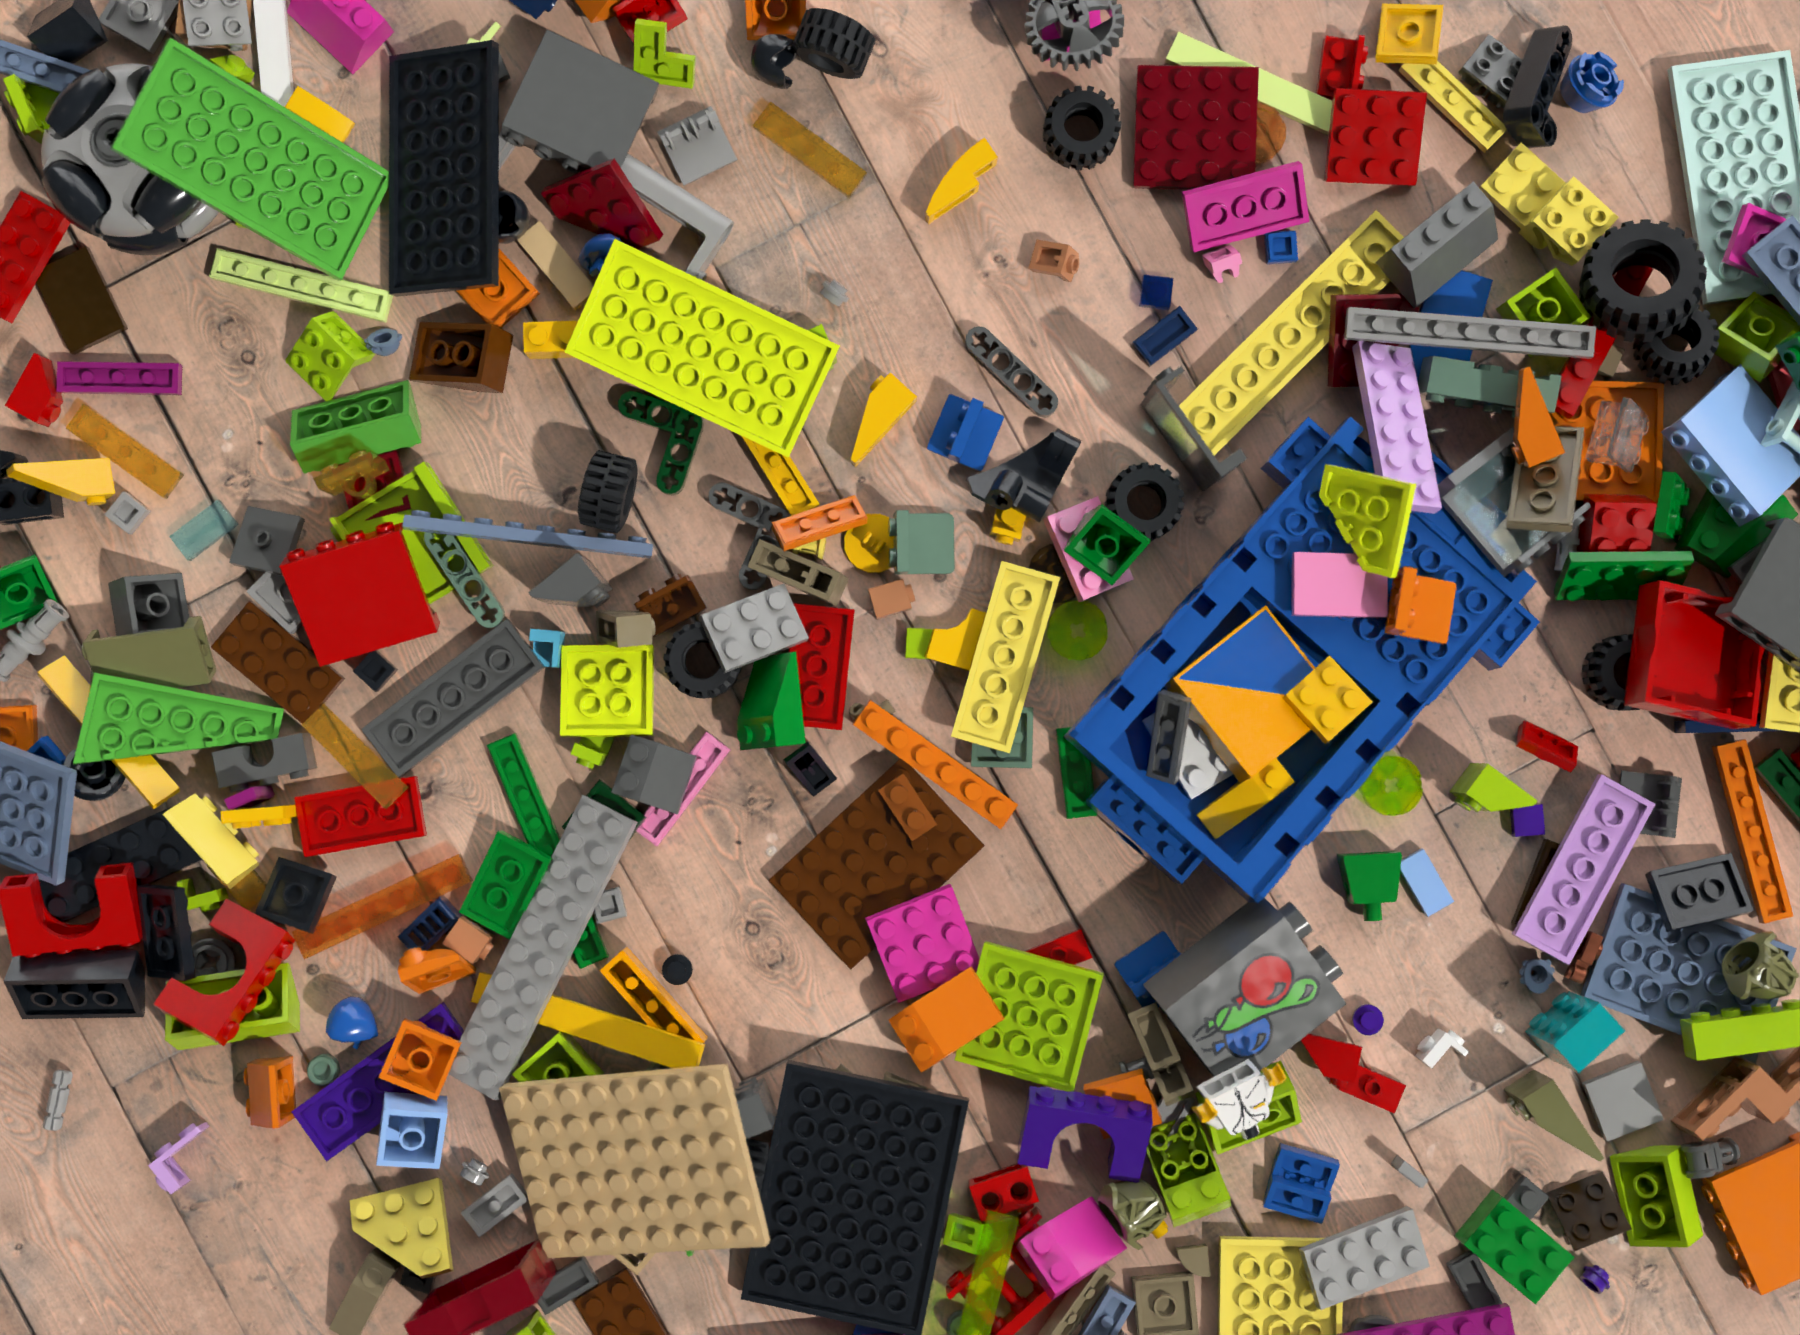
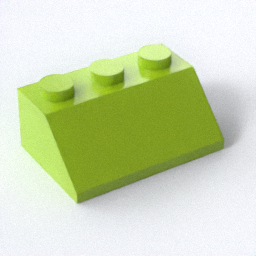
[1195,1061,1302,1155]
[1609,1145,1703,1248]

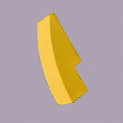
[925,137,998,224]

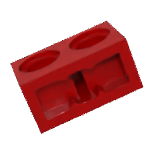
[968,1163,1039,1223]

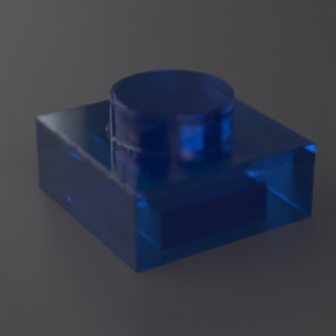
[1139,275,1174,310]

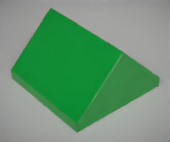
[1064,504,1151,586]
[0,554,58,630]

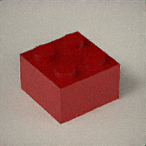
[1577,494,1657,552]

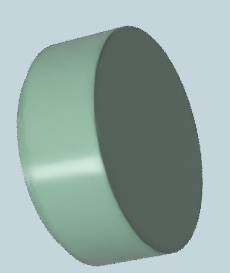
[307,1054,340,1086]

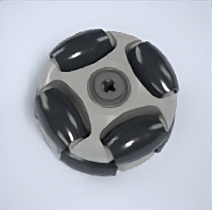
[41,64,219,255]

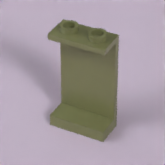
[82,616,217,688]

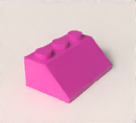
[287,0,394,74]

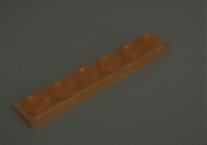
[292,853,473,959]

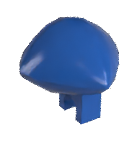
[578,233,622,277]
[326,996,378,1049]

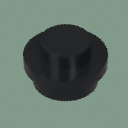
[662,954,693,985]

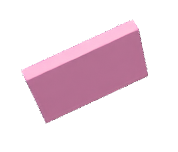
[1292,552,1388,618]

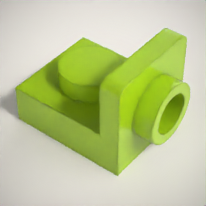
[943,1213,994,1255]

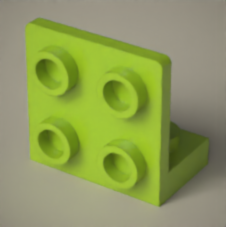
[285,311,375,401]

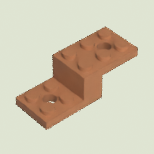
[1671,1047,1800,1141]

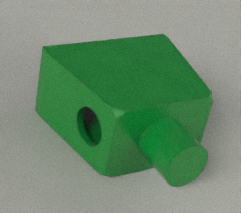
[1337,851,1402,921]

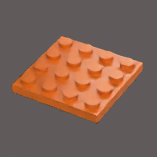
[1549,381,1664,504]

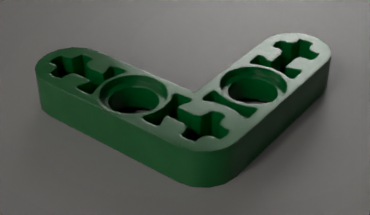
[618,391,704,496]

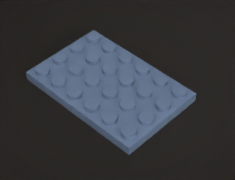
[1580,883,1797,1063]

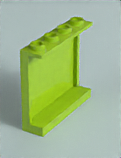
[329,462,494,605]

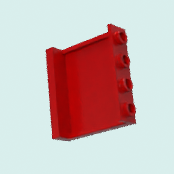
[280,522,440,667]

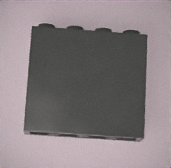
[502,30,659,173]
[1715,518,1800,672]

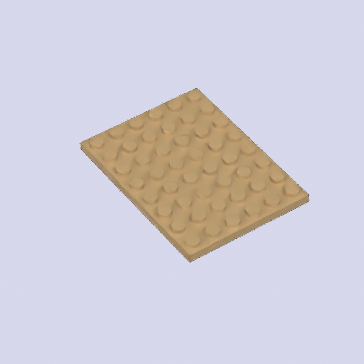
[499,1064,770,1258]

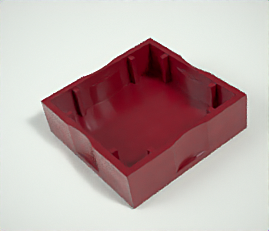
[403,1239,557,1335]

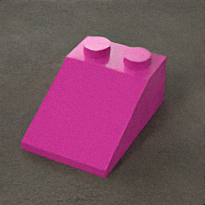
[1016,1196,1127,1301]

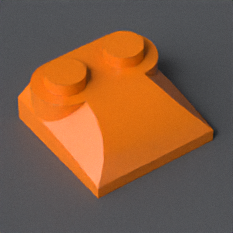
[745,0,807,40]
[398,947,477,994]
[378,1018,462,1101]

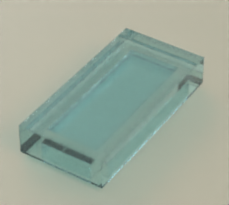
[169,500,239,561]

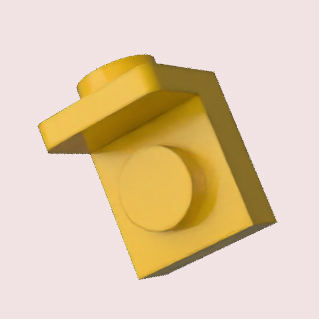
[990,508,1026,545]

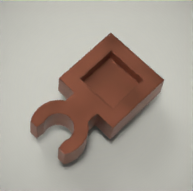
[1564,931,1603,984]

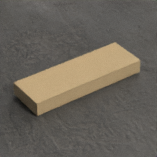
[517,220,594,310]

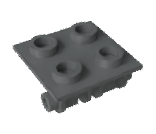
[1458,34,1522,109]
[1619,770,1682,838]

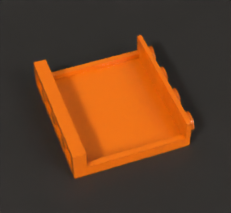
[1701,1132,1800,1296]

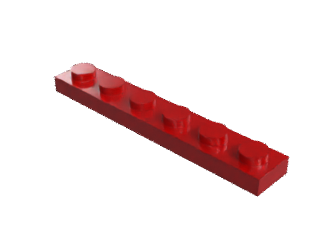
[1555,265,1654,419]

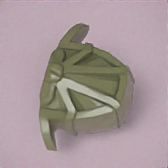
[1722,931,1799,999]
[1098,1179,1167,1250]

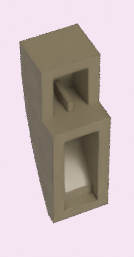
[1128,1002,1195,1106]

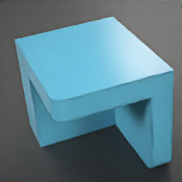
[529,629,566,668]

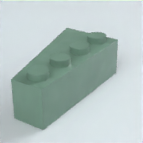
[1418,356,1562,417]

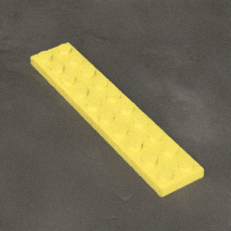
[1162,210,1404,456]

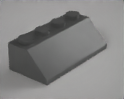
[1375,181,1498,309]

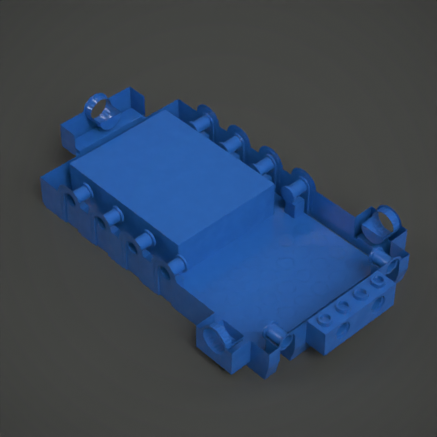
[1064,416,1540,903]

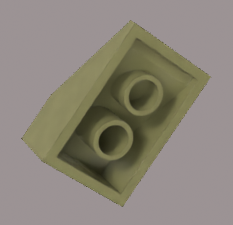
[1504,1070,1605,1162]

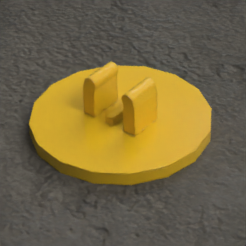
[844,514,894,573]

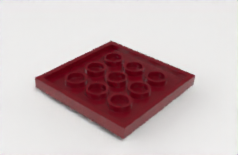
[1133,65,1259,190]

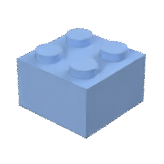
[376,1092,448,1169]

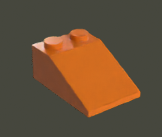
[888,966,1005,1073]

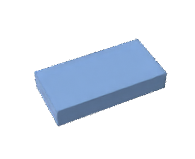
[1400,848,1454,917]

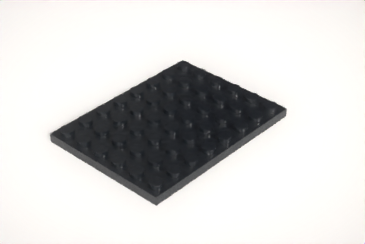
[741,1060,969,1335]

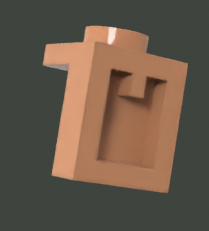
[1029,239,1080,282]

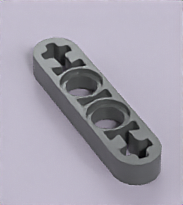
[965,326,1058,418]

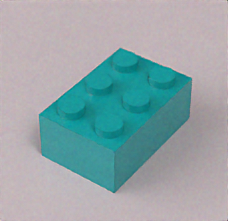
[1525,991,1625,1073]

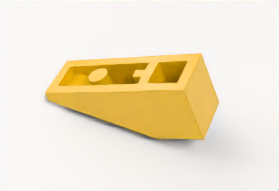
[851,372,917,467]
[6,458,115,506]
[1196,758,1295,839]

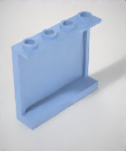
[1661,364,1800,527]

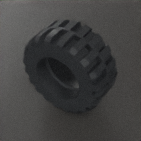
[1579,219,1707,343]

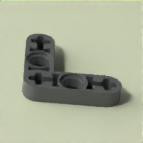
[708,483,790,590]

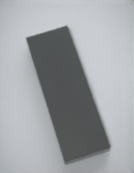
[1146,689,1192,785]

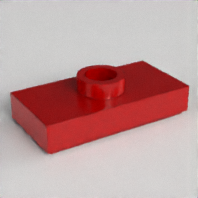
[1516,720,1578,773]
[1024,929,1092,965]
[1336,1065,1406,1114]

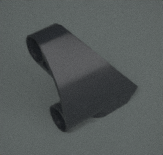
[966,428,1082,523]

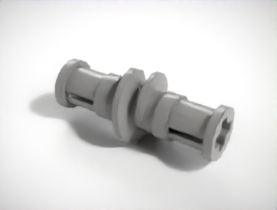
[0,599,69,682]

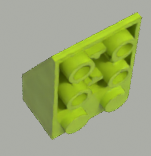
[1146,1113,1231,1227]

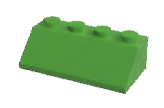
[290,380,422,474]

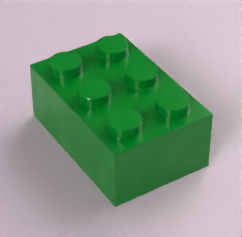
[1454,1189,1574,1305]

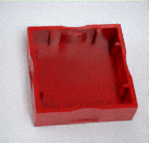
[1624,580,1765,730]

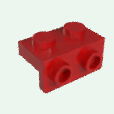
[613,0,688,45]

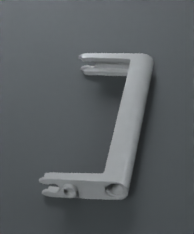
[499,131,734,281]

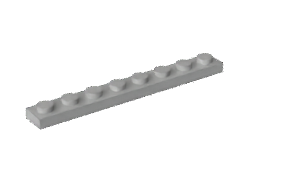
[1344,307,1596,359]

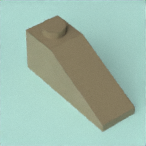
[748,539,849,606]
[329,1247,402,1335]

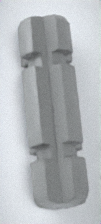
[43,1070,73,1131]

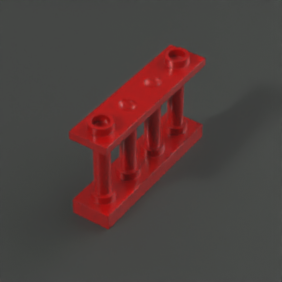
[945,1206,1051,1335]

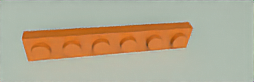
[852,700,1018,829]
[1712,739,1793,924]

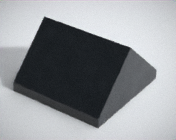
[27,0,108,64]

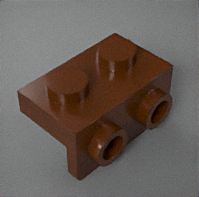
[634,573,707,637]

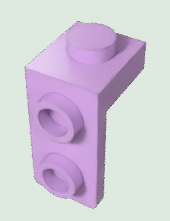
[148,1122,210,1194]

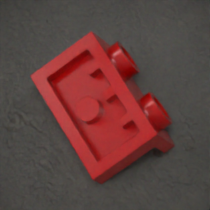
[1316,35,1368,100]

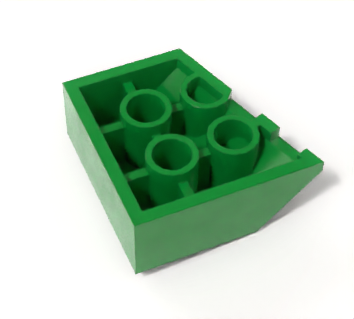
[1674,488,1798,578]

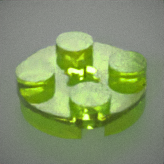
[1047,601,1108,661]
[1359,755,1423,816]

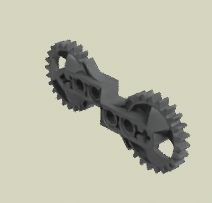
[1024,0,1124,71]

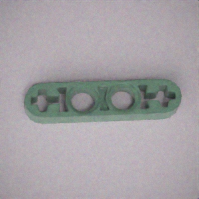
[424,532,505,628]

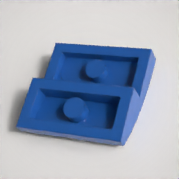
[1263,1143,1340,1224]

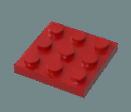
[1324,88,1427,186]

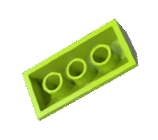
[165,963,300,1050]

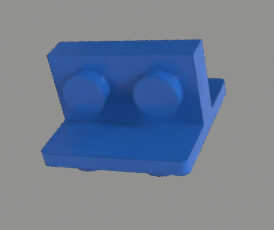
[927,394,1004,472]
[1114,931,1182,1008]

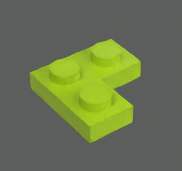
[633,19,696,89]

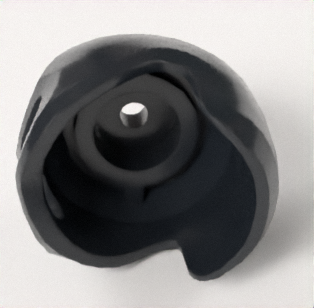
[751,34,797,89]
[499,190,530,244]

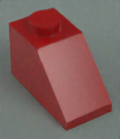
[5,353,63,427]
[1301,1034,1362,1088]

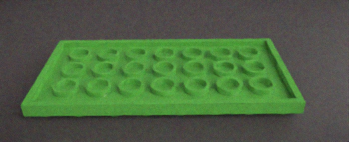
[110,37,389,281]

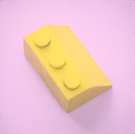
[163,794,259,889]

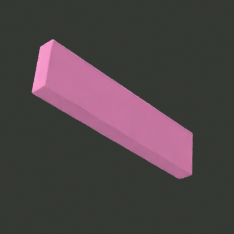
[637,731,731,846]

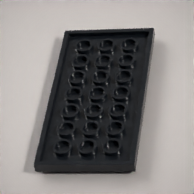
[389,40,499,297]

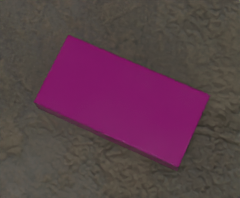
[224,785,275,810]

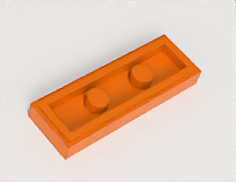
[772,495,868,551]

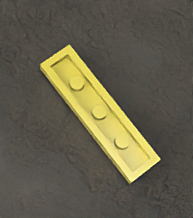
[1398,60,1507,153]

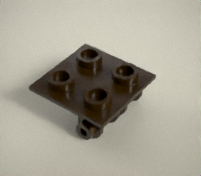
[1546,1171,1632,1251]

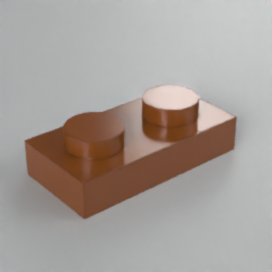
[878,773,937,841]

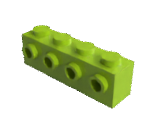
[1680,999,1800,1061]

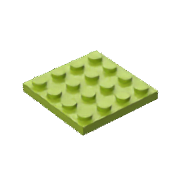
[955,941,1104,1092]

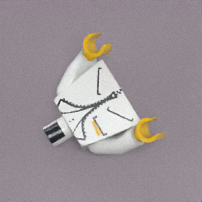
[1192,1059,1286,1139]

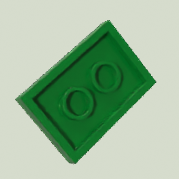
[459,830,553,940]

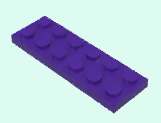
[292,1002,464,1162]

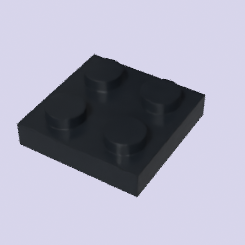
[255,857,337,934]

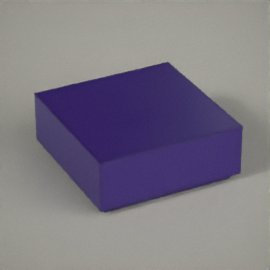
[1510,804,1545,837]

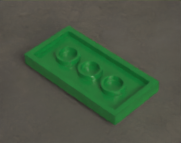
[1553,551,1694,601]

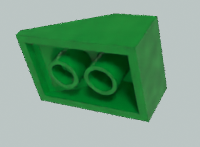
[737,652,806,751]

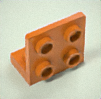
[1384,567,1457,644]

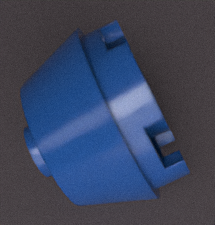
[1560,51,1624,113]

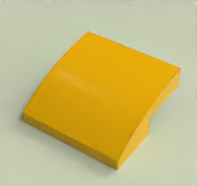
[285,86,355,143]

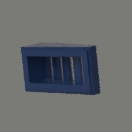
[397,895,462,951]

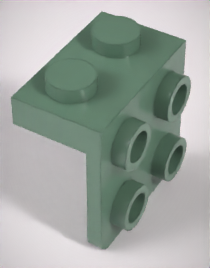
[888,510,955,574]

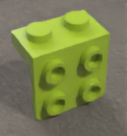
[3,74,60,144]

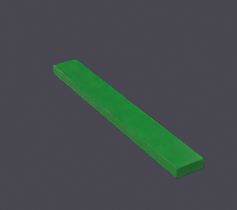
[487,733,609,969]

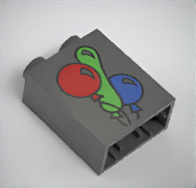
[1143,898,1346,1077]

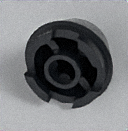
[63,749,126,801]

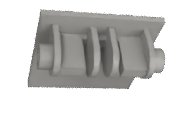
[182,0,252,51]
[658,106,737,186]

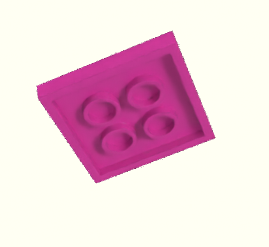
[865,884,980,1003]

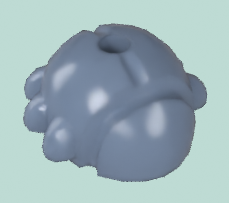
[364,328,402,356]
[1519,959,1555,994]

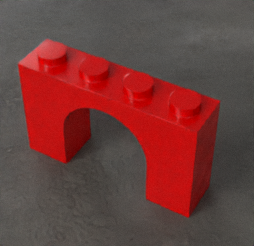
[0,862,143,958]
[153,899,296,1046]

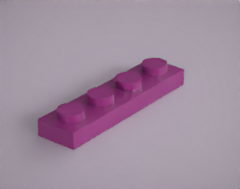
[56,361,183,395]

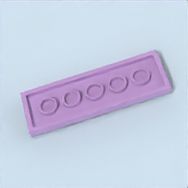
[1352,341,1442,514]
[1512,774,1655,965]

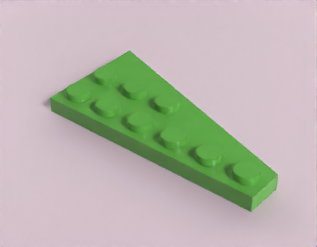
[73,673,284,765]

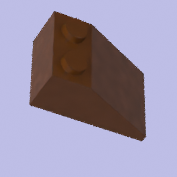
[409,322,513,393]

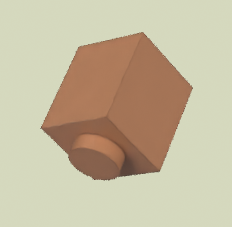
[868,579,916,620]
[443,916,496,964]

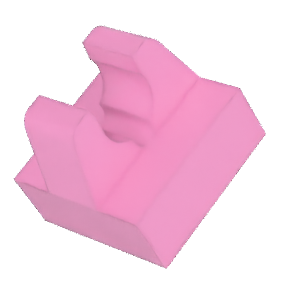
[1202,244,1242,283]

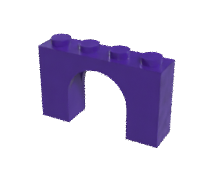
[1017,1086,1153,1182]

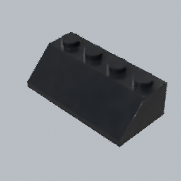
[4,949,145,1019]

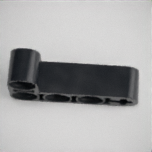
[1503,25,1572,149]

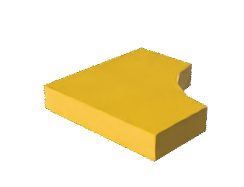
[925,608,986,671]

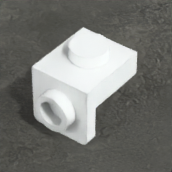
[1415,1028,1469,1068]

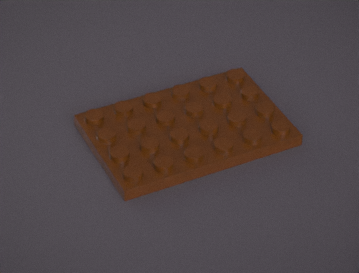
[769,759,985,970]

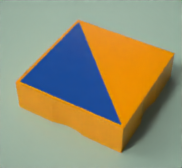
[1164,605,1315,783]

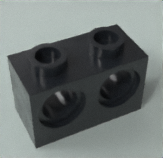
[0,478,64,525]

